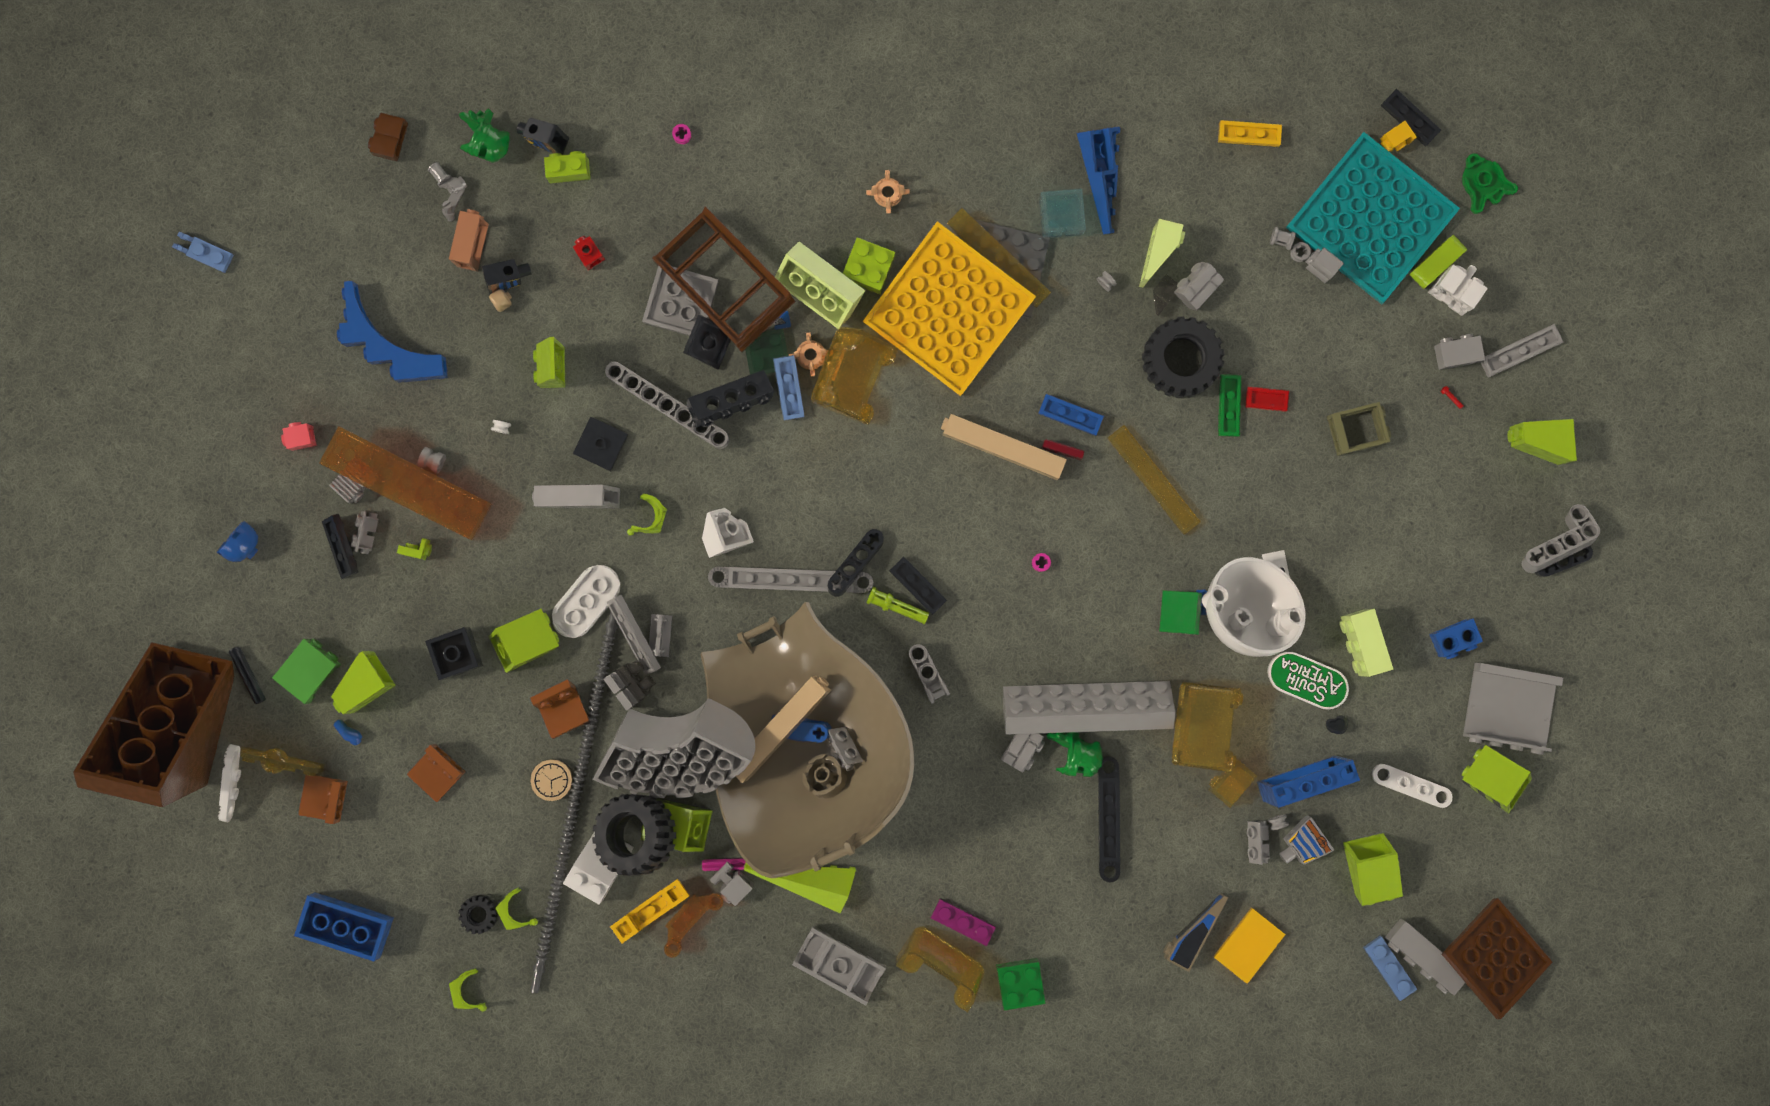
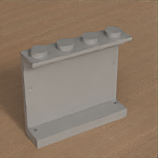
[1463,663,1563,755]

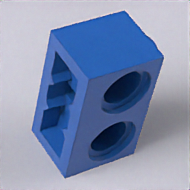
[1429,618,1483,659]

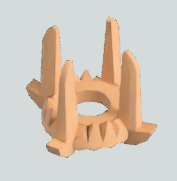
[866,170,910,213]
[789,333,833,376]

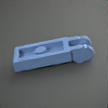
[172,232,234,273]

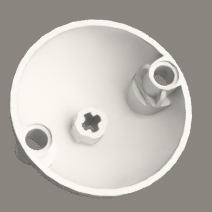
[1202,557,1305,657]

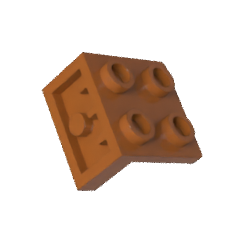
[530,679,589,739]
[407,744,466,802]
[298,774,348,824]

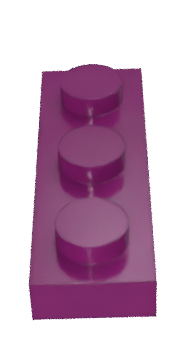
[930,899,996,946]

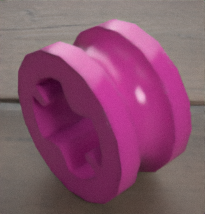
[672,124,691,144]
[1032,553,1051,572]

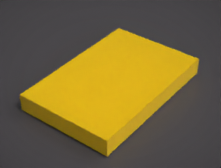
[1213,908,1286,984]

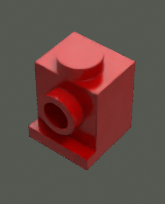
[573,236,605,270]

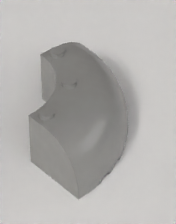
[593,698,755,798]

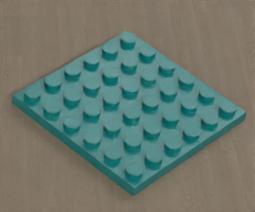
[1286,132,1460,305]

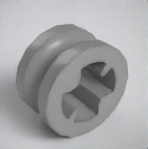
[1290,242,1311,262]
[1097,271,1117,292]
[1268,814,1289,830]

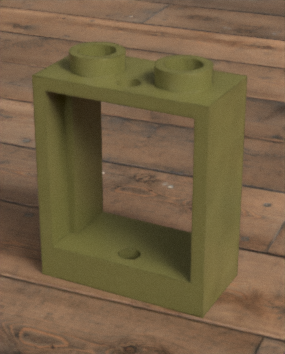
[1327,402,1391,456]

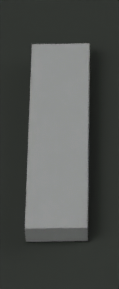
[1480,324,1563,378]
[607,595,661,675]

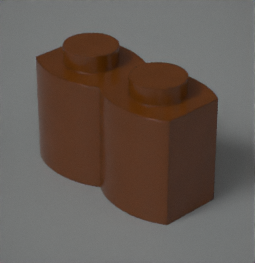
[368,113,408,162]

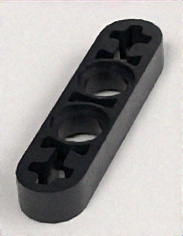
[827,529,884,597]

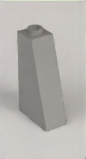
[532,485,620,509]

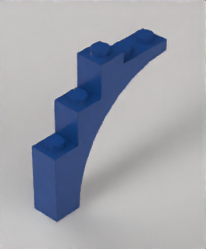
[337,281,448,383]

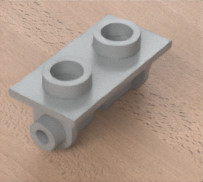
[351,511,379,555]
[649,614,672,657]
[828,727,863,771]
[1247,821,1270,865]

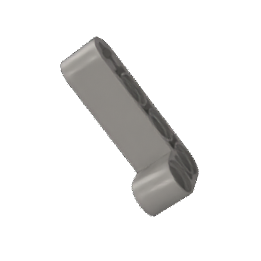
[1522,504,1600,573]

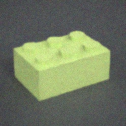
[1340,609,1393,677]

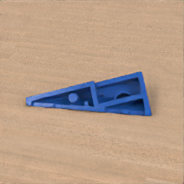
[1077,127,1120,234]

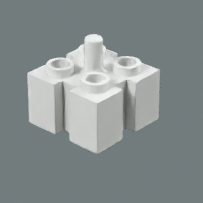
[1428,265,1488,316]

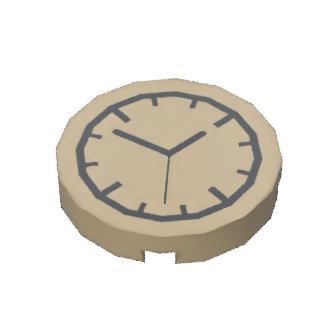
[530,759,573,801]

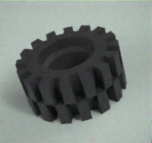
[458,895,499,935]

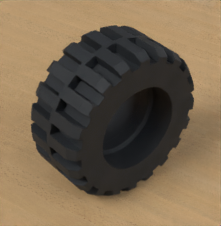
[1142,316,1225,398]
[592,794,676,876]

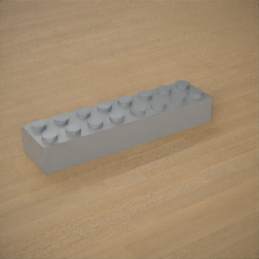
[1003,681,1176,734]

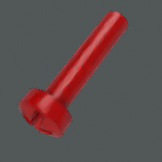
[1441,386,1464,409]

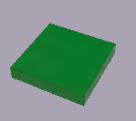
[1159,590,1202,635]

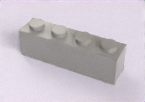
[1384,918,1465,996]

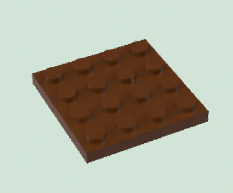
[1441,898,1552,1019]

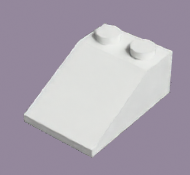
[563,832,634,905]

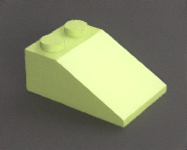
[1139,219,1185,288]

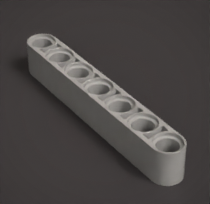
[605,362,729,449]

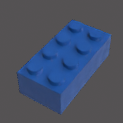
[294,892,394,961]

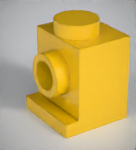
[1380,121,1417,152]

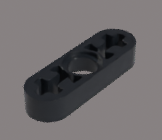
[1535,546,1593,577]

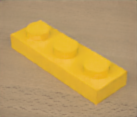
[1218,120,1282,147]

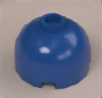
[217,521,258,562]

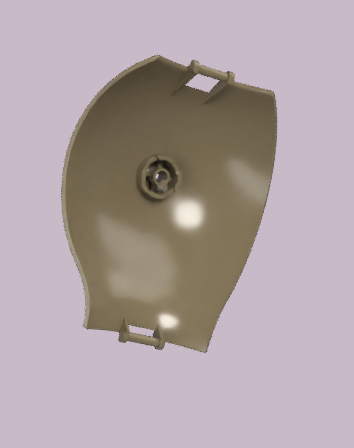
[701,602,914,878]

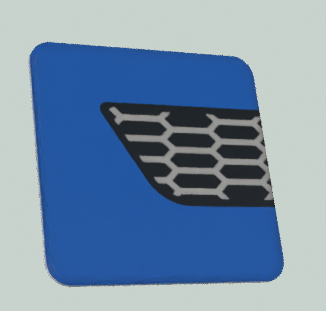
[774,311,791,330]

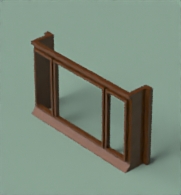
[652,207,796,352]

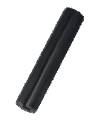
[229,646,266,704]

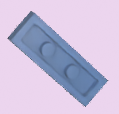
[773,355,804,420]
[1363,936,1417,1001]

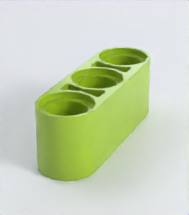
[1409,234,1467,289]

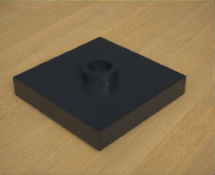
[683,315,731,370]
[573,417,628,472]

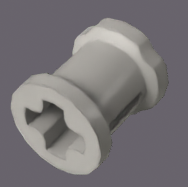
[1269,227,1295,250]

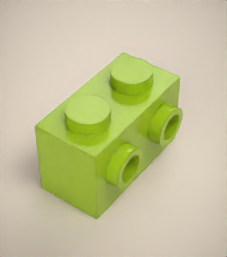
[544,151,590,183]

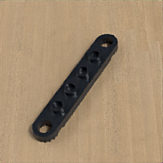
[1098,756,1121,883]

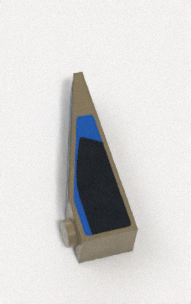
[1163,893,1228,972]

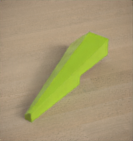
[744,863,856,913]

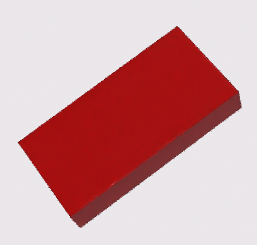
[1245,387,1289,412]

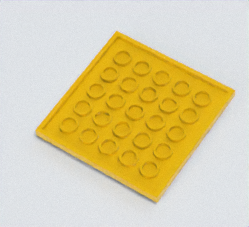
[863,221,1036,396]

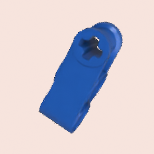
[772,715,832,743]

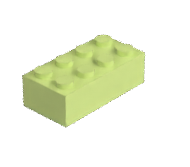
[775,242,865,329]

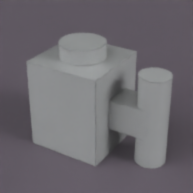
[710,861,753,906]

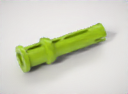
[866,586,929,624]

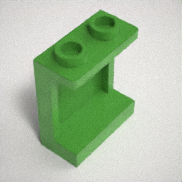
[272,638,341,704]

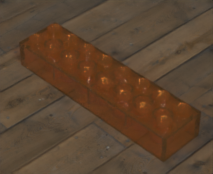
[319,426,493,540]

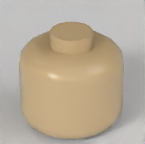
[489,289,512,312]

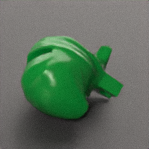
[459,108,510,163]
[1046,732,1103,777]

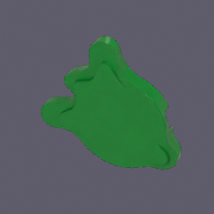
[1462,153,1518,214]

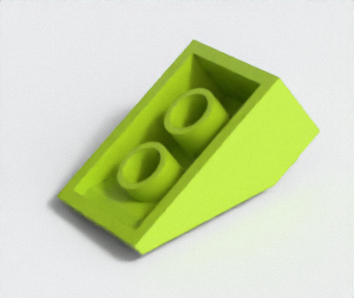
[533,337,565,388]

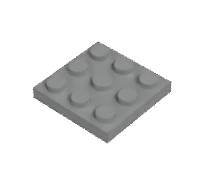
[642,266,719,336]

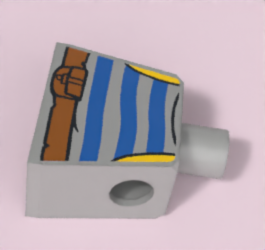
[1280,816,1334,865]

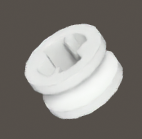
[491,420,511,434]

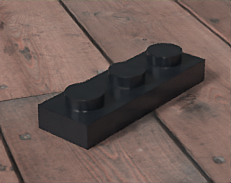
[1380,89,1441,147]
[322,514,359,579]
[889,556,947,615]

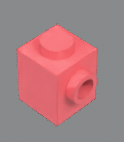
[281,422,317,451]

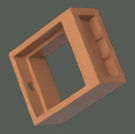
[449,209,489,272]

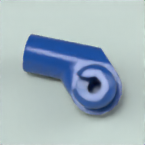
[334,719,362,745]

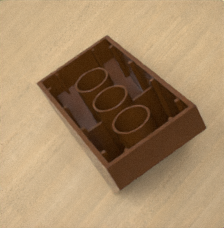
[73,642,235,807]

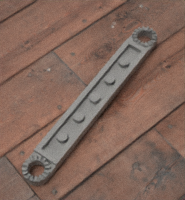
[708,567,874,593]

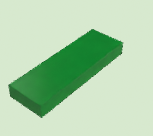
[1218,374,1242,437]

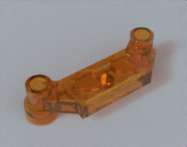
[664,893,724,958]

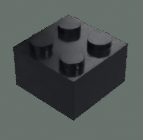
[425,627,483,680]

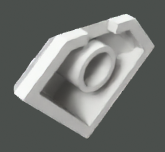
[702,508,754,558]

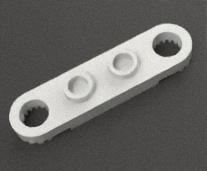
[218,744,241,822]
[1371,764,1452,808]

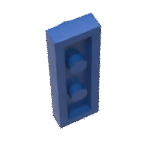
[1038,394,1104,436]

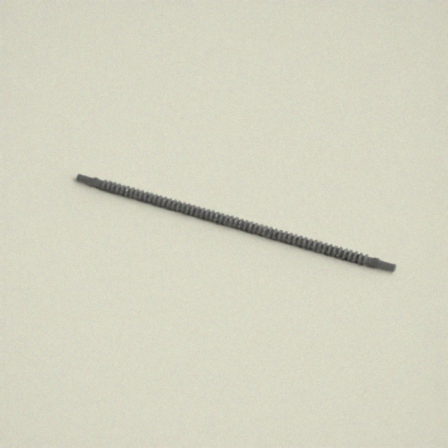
[530,612,618,993]

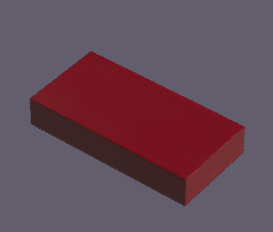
[1041,439,1084,461]

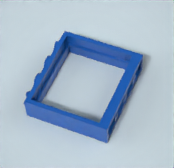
[1257,756,1360,808]

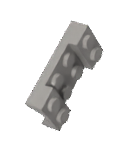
[792,926,886,1006]

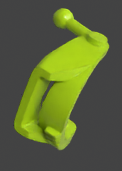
[627,494,667,536]
[496,887,538,930]
[449,968,487,1012]

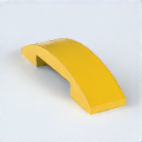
[610,879,690,943]

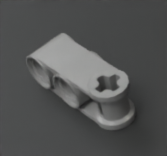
[909,644,950,704]

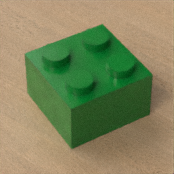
[996,958,1046,1011]

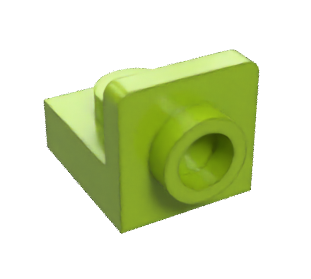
[397,538,432,560]

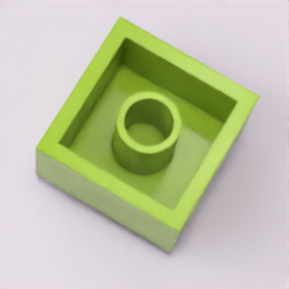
[843,237,895,295]

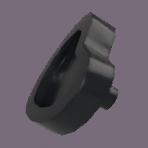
[1326,715,1348,734]

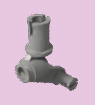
[428,162,467,221]

